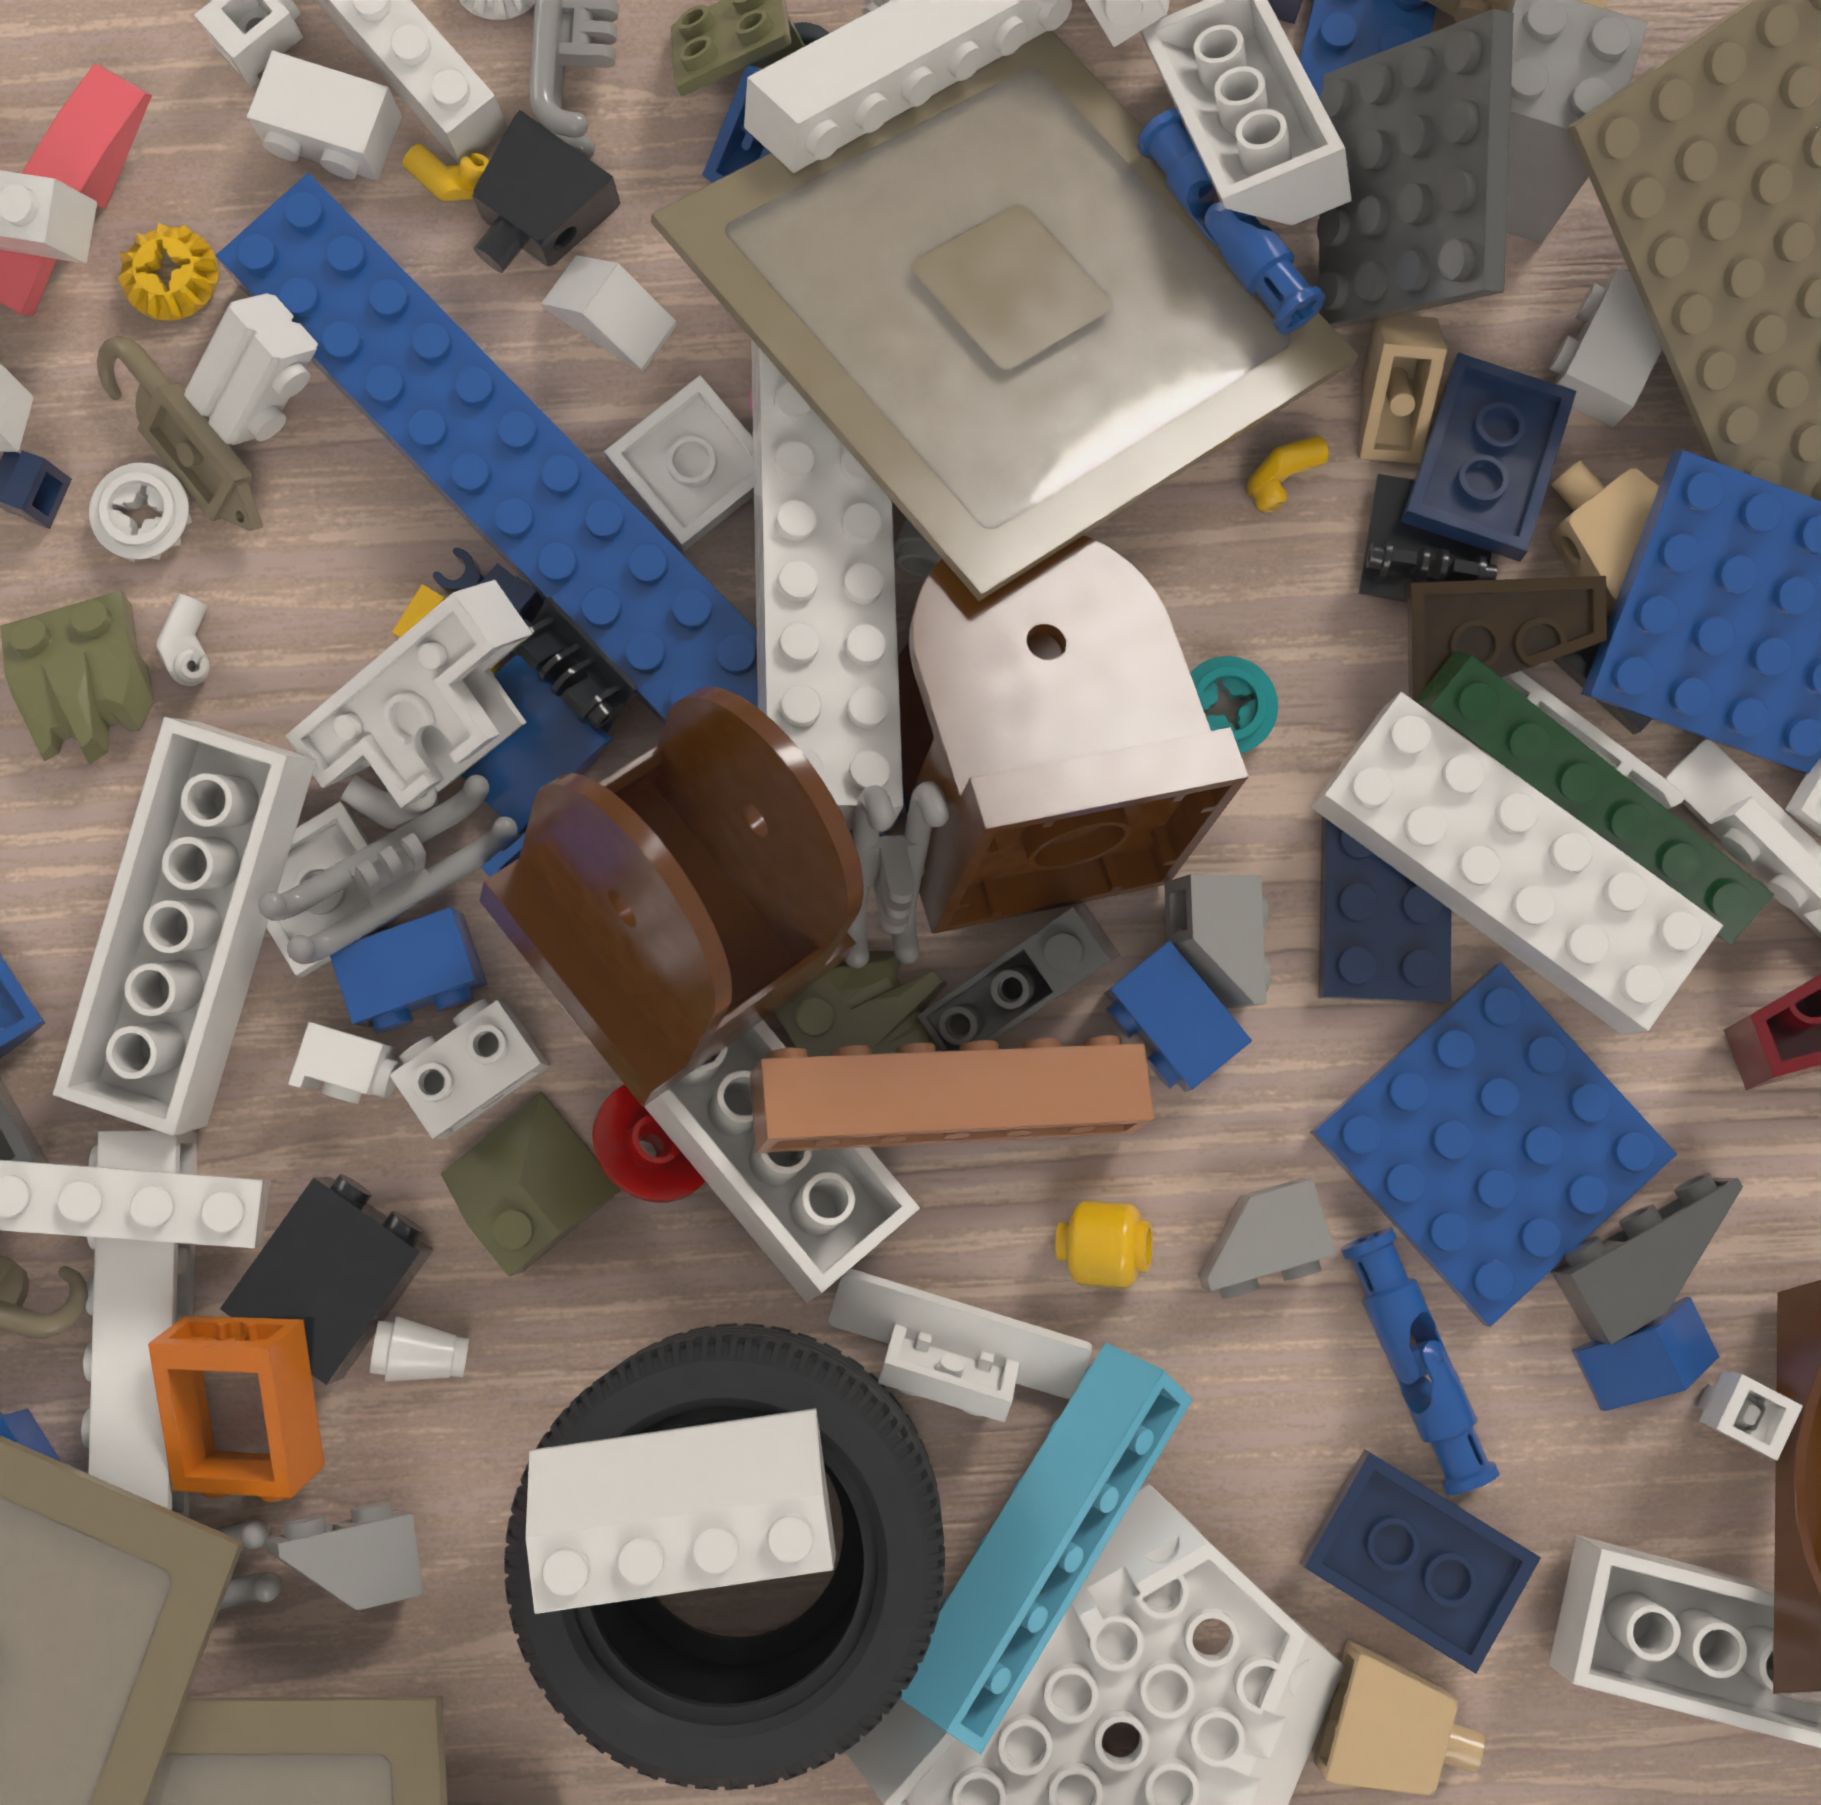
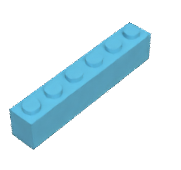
[900,1342,1193,1755]

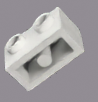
[389,999,551,1140]

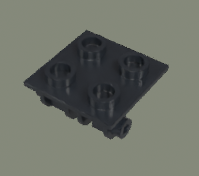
[1358,474,1497,602]
[513,596,638,735]

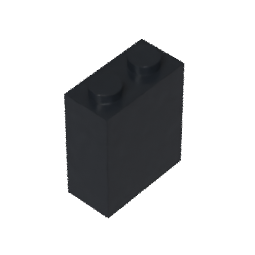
[220,1174,433,1385]

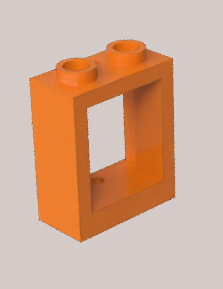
[148,1315,325,1502]

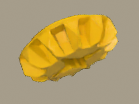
[116,222,219,321]

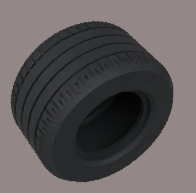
[504,1323,945,1790]

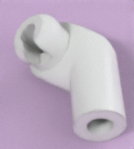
[156,593,210,687]
[340,775,438,830]

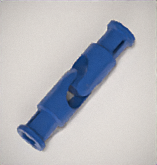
[1137,108,1326,334]
[1340,1227,1500,1495]

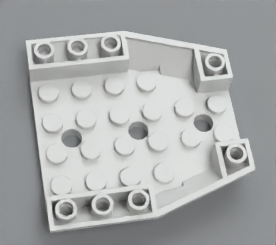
[845,1483,1345,1805]

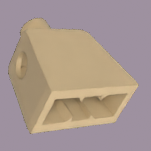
[1550,460,1659,614]
[1314,1639,1485,1795]

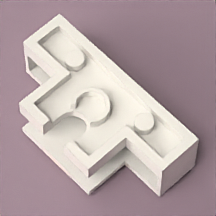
[285,580,533,808]

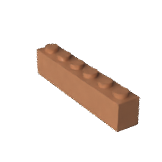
[750,1035,1154,1153]

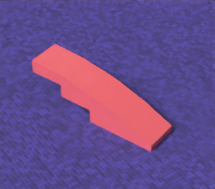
[0,64,152,316]

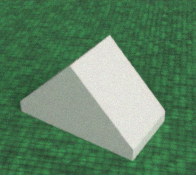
[541,255,677,374]

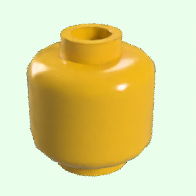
[1055,1201,1153,1288]

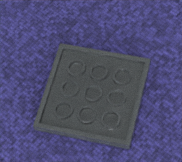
[1316,9,1514,329]

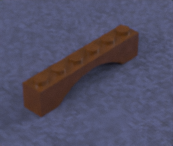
[1773,1280,1821,1707]

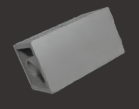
[1506,0,1648,243]

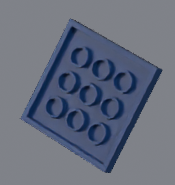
[1581,450,1821,774]
[1310,963,1677,1327]

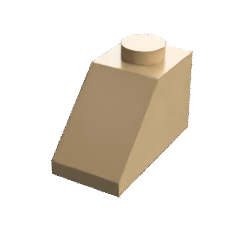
[1358,315,1447,464]

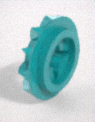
[1190,656,1278,754]

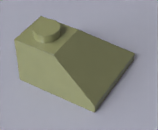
[441,1092,622,1277]

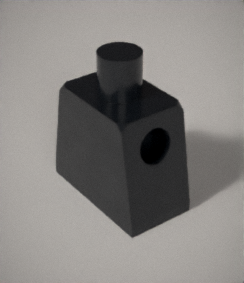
[472,110,621,273]

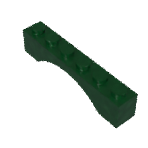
[1415,650,1775,945]

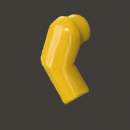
[402,143,489,202]
[1246,435,1329,513]

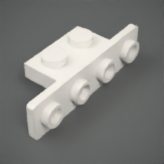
[1664,739,1821,939]
[828,1268,1092,1423]

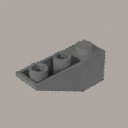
[917,903,1120,1052]
[1551,1173,1743,1345]

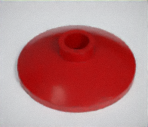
[592,1084,705,1203]

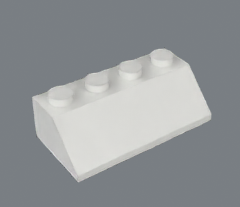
[1141,0,1352,226]
[526,1408,836,1614]

